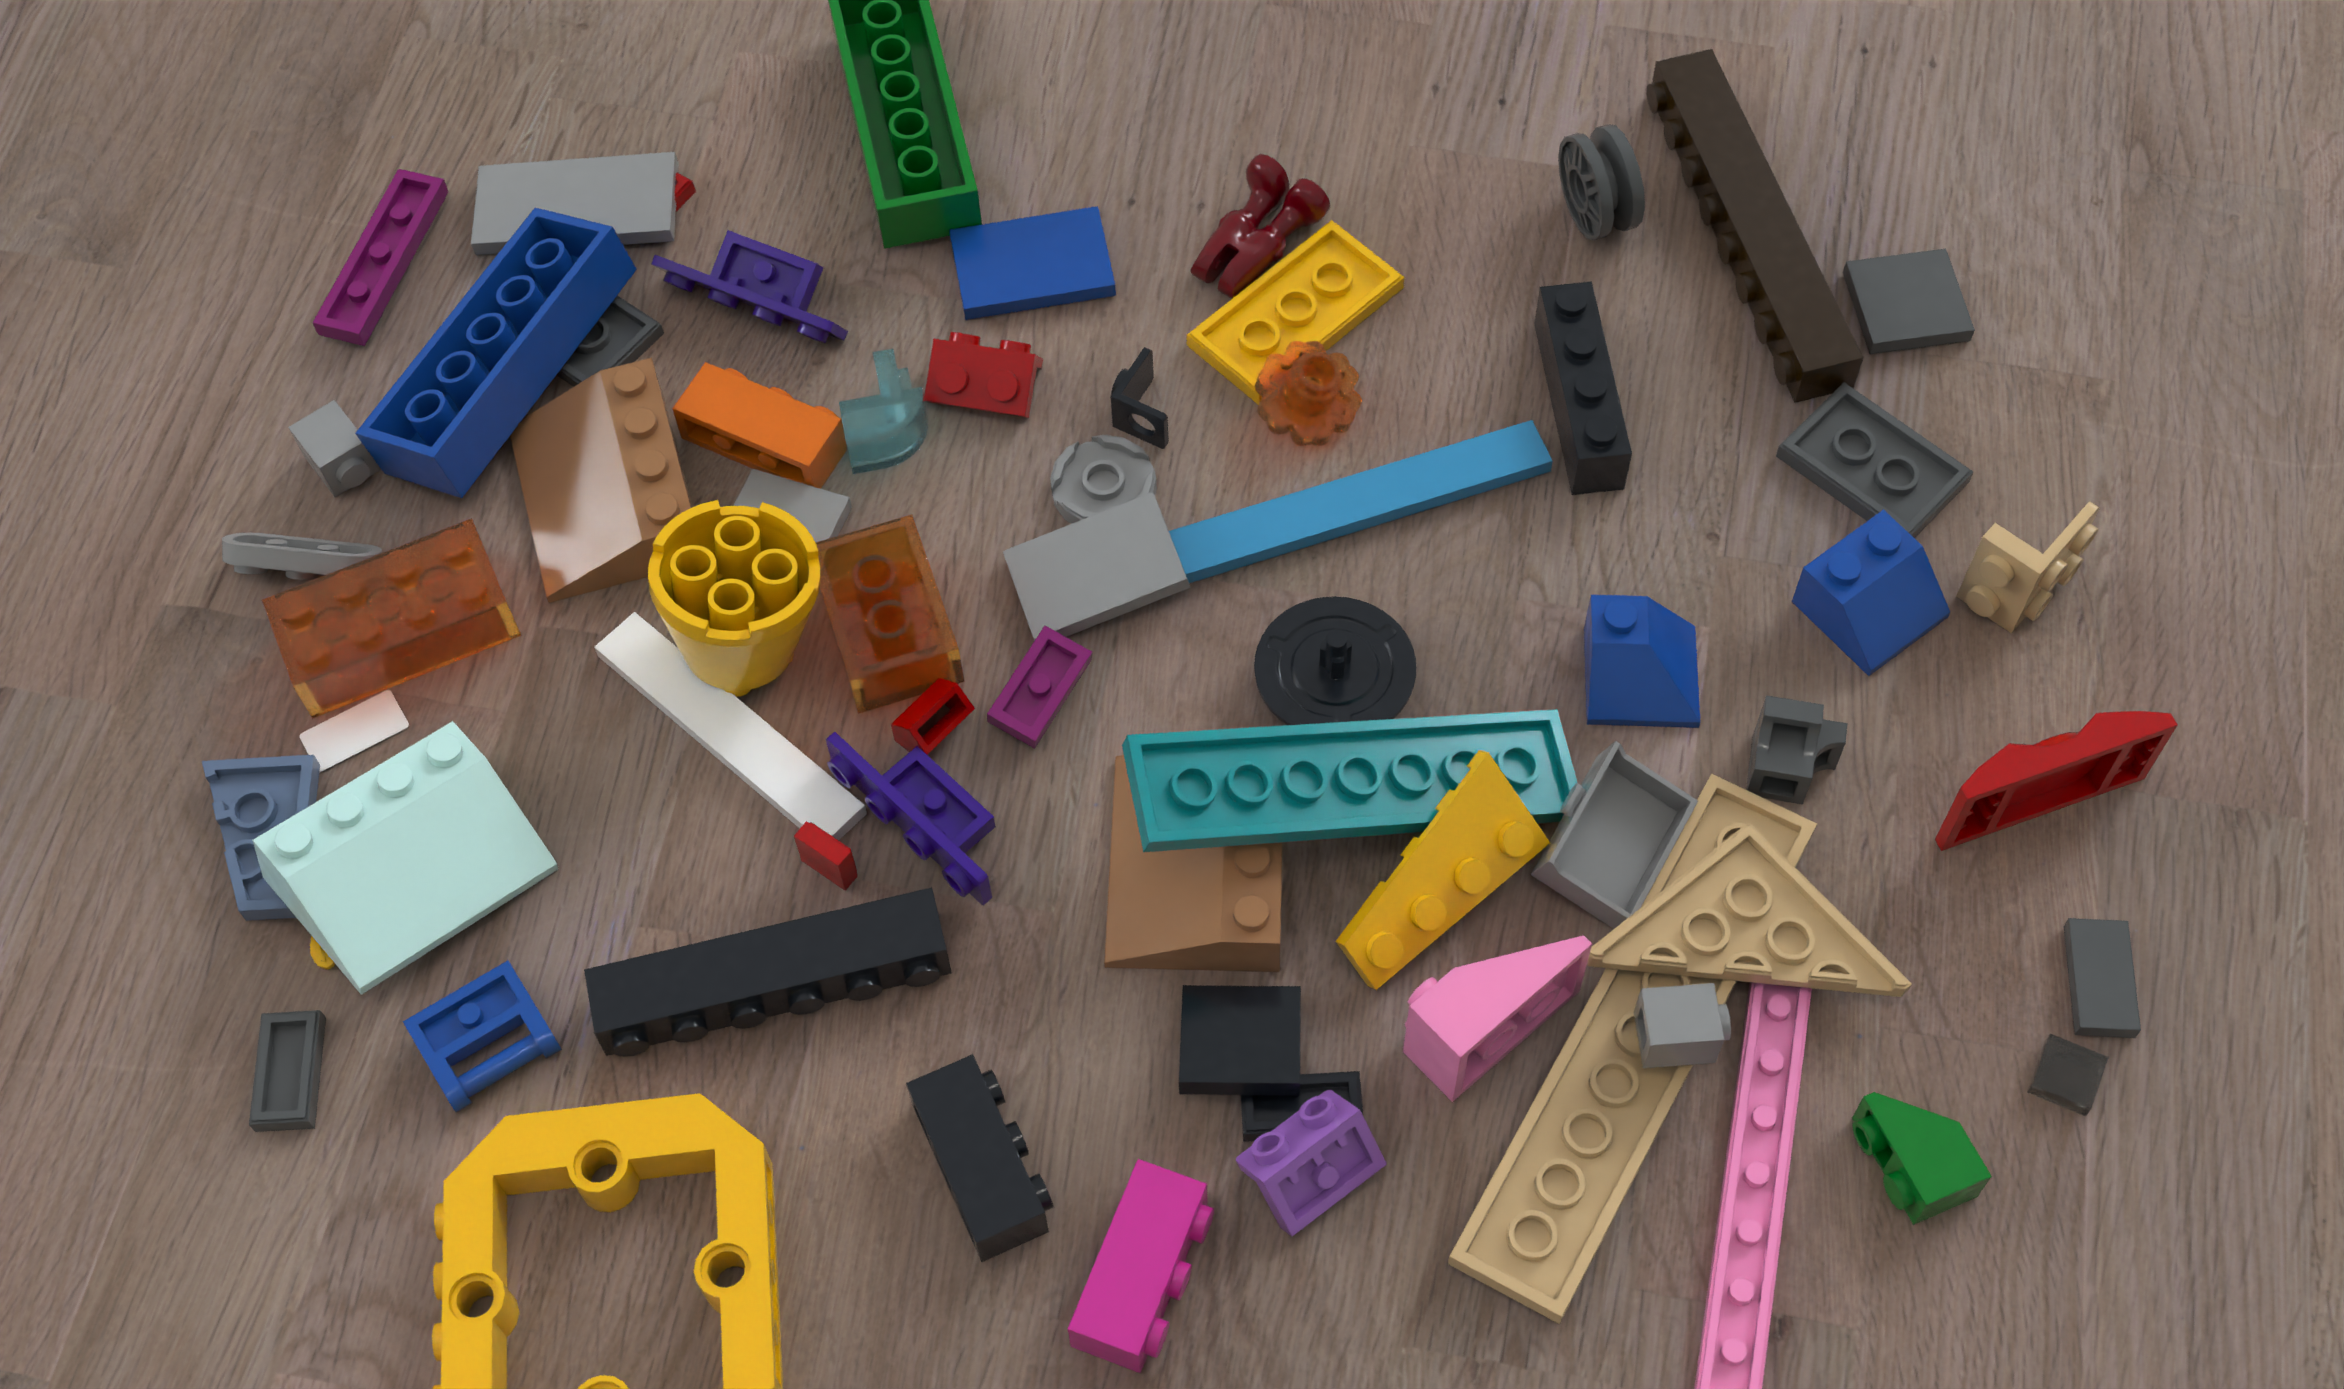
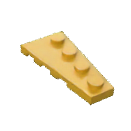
[1336,750,1550,990]

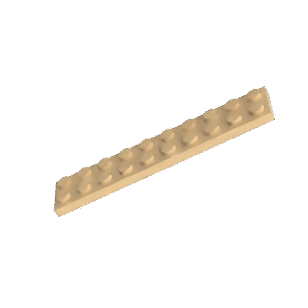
[1448,773,1817,1324]

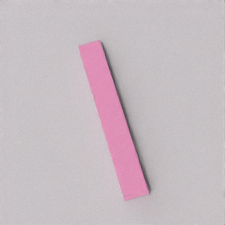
[1694,982,1812,1389]

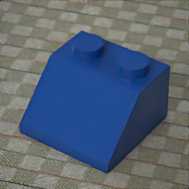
[1792,509,1950,676]

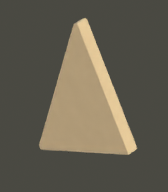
[1587,822,1912,997]

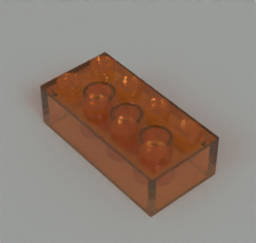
[262,518,521,719]

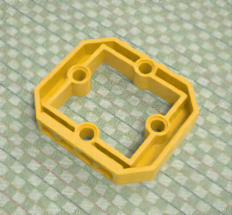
[432,1093,783,1389]

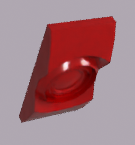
[1935,711,2178,851]

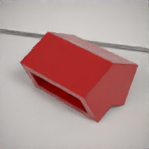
[891,678,975,755]

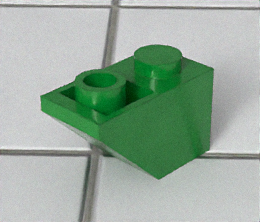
[1852,1092,1992,1225]

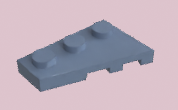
[202,755,320,921]

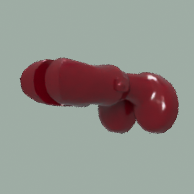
[1190,154,1330,299]

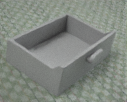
[1531,741,1698,929]

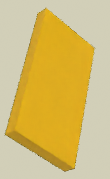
[1187,220,1405,405]

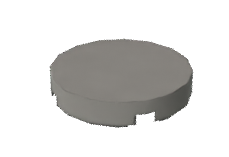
[1050,435,1157,524]

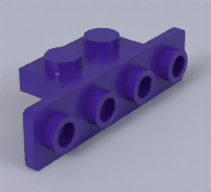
[651,230,848,343]
[825,732,996,906]

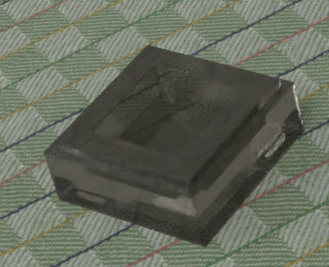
[2027,1034,2109,1116]

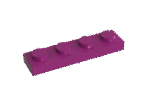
[312,168,449,346]

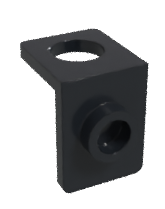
[1110,347,1169,449]

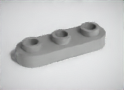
[222,533,382,585]

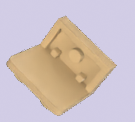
[1956,501,2100,634]

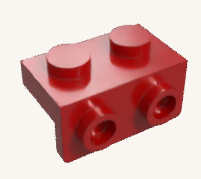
[924,332,1043,418]

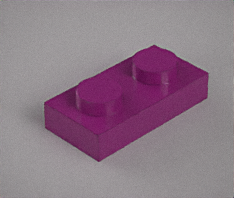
[987,625,1092,749]

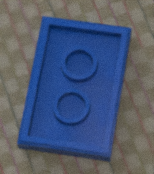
[949,206,1116,320]

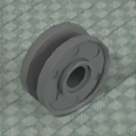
[1558,124,1645,240]

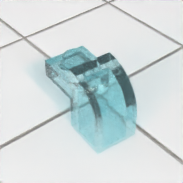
[839,349,928,474]

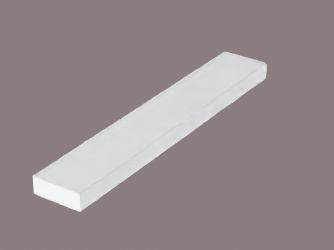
[594,612,867,840]

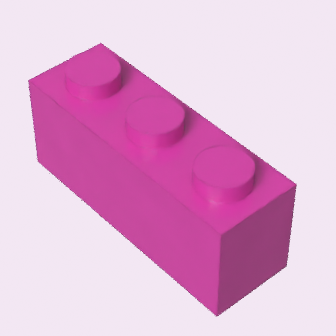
[1068,1159,1214,1373]

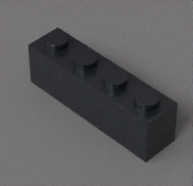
[1534,281,1632,495]

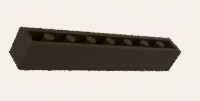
[1646,49,1864,403]

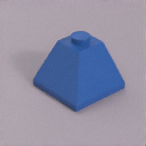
[1584,595,1700,728]

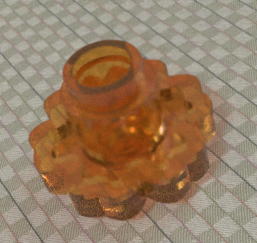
[1254,341,1362,446]

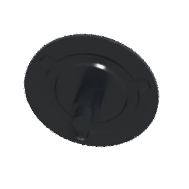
[1254,596,1416,725]

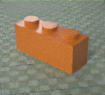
[672,362,848,489]

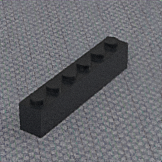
[584,887,952,1057]

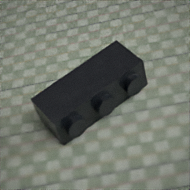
[906,1054,1054,1262]

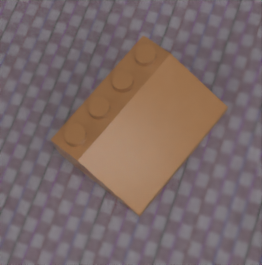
[510,358,692,603]
[1104,755,1282,972]

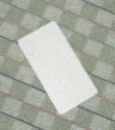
[299,690,409,772]

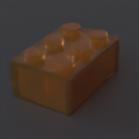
[815,514,965,714]

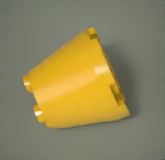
[648,500,820,697]

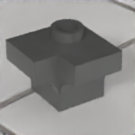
[1746,695,1848,804]

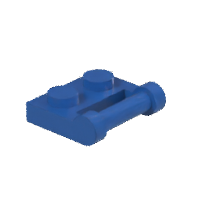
[403,960,562,1112]

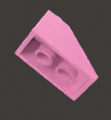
[1403,935,1592,1102]

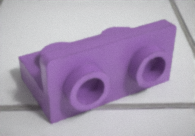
[1236,1090,1387,1236]

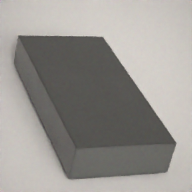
[2063,918,2141,1038]
[249,1010,326,1132]

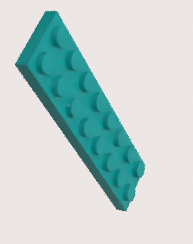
[1122,709,1578,852]

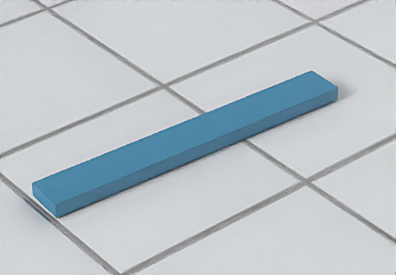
[1169,420,1553,583]

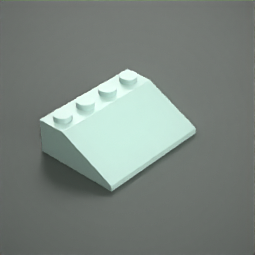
[253,721,558,995]

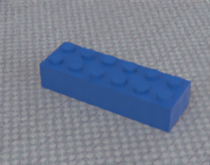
[355,207,637,498]

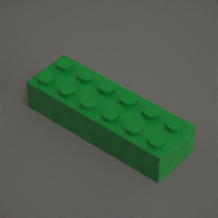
[828,0,982,249]

